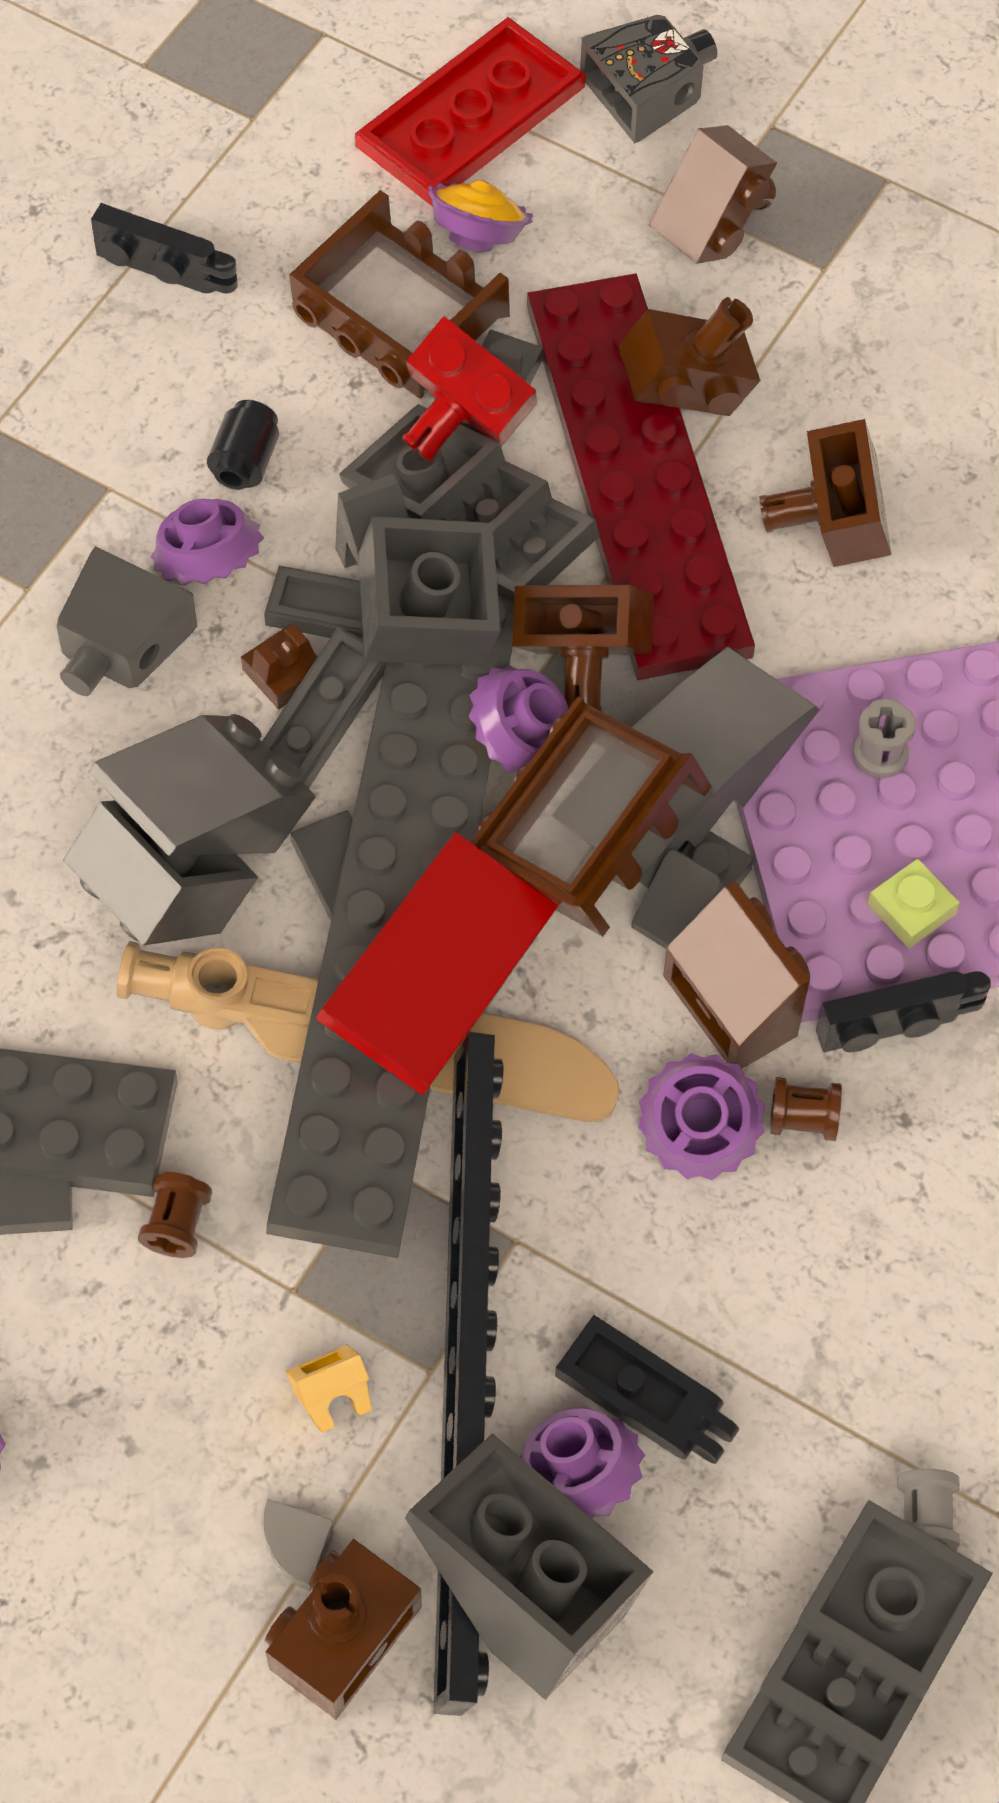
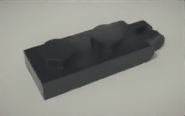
[91,203,238,294]
[816,971,991,1053]
[555,1315,739,1464]

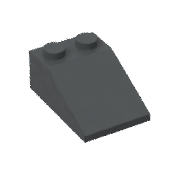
[88,714,316,856]
[405,1433,654,1700]

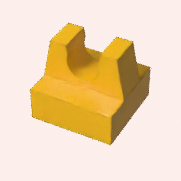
[285,1344,372,1432]

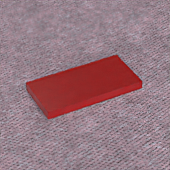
[355,17,586,207]
[316,832,559,1096]

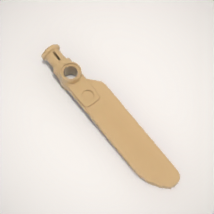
[117,941,619,1122]

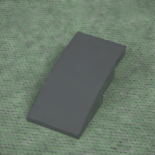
[339,404,599,603]
[553,647,820,888]
[721,1500,993,1803]

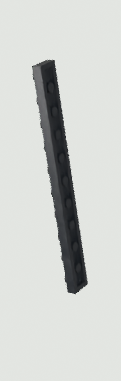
[433,1032,504,1716]

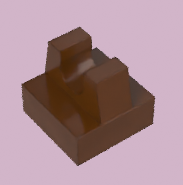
[241,624,318,710]

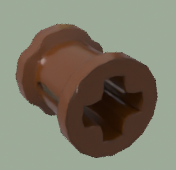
[770,1077,842,1141]
[138,1172,213,1258]

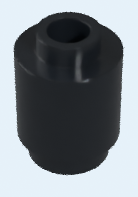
[207,400,279,490]

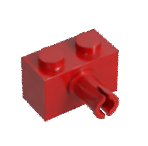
[402,316,537,462]

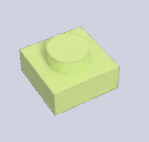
[867,858,960,949]

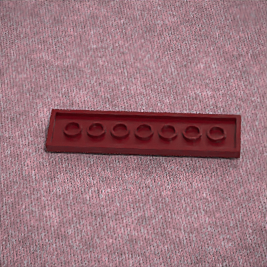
[527,273,755,681]

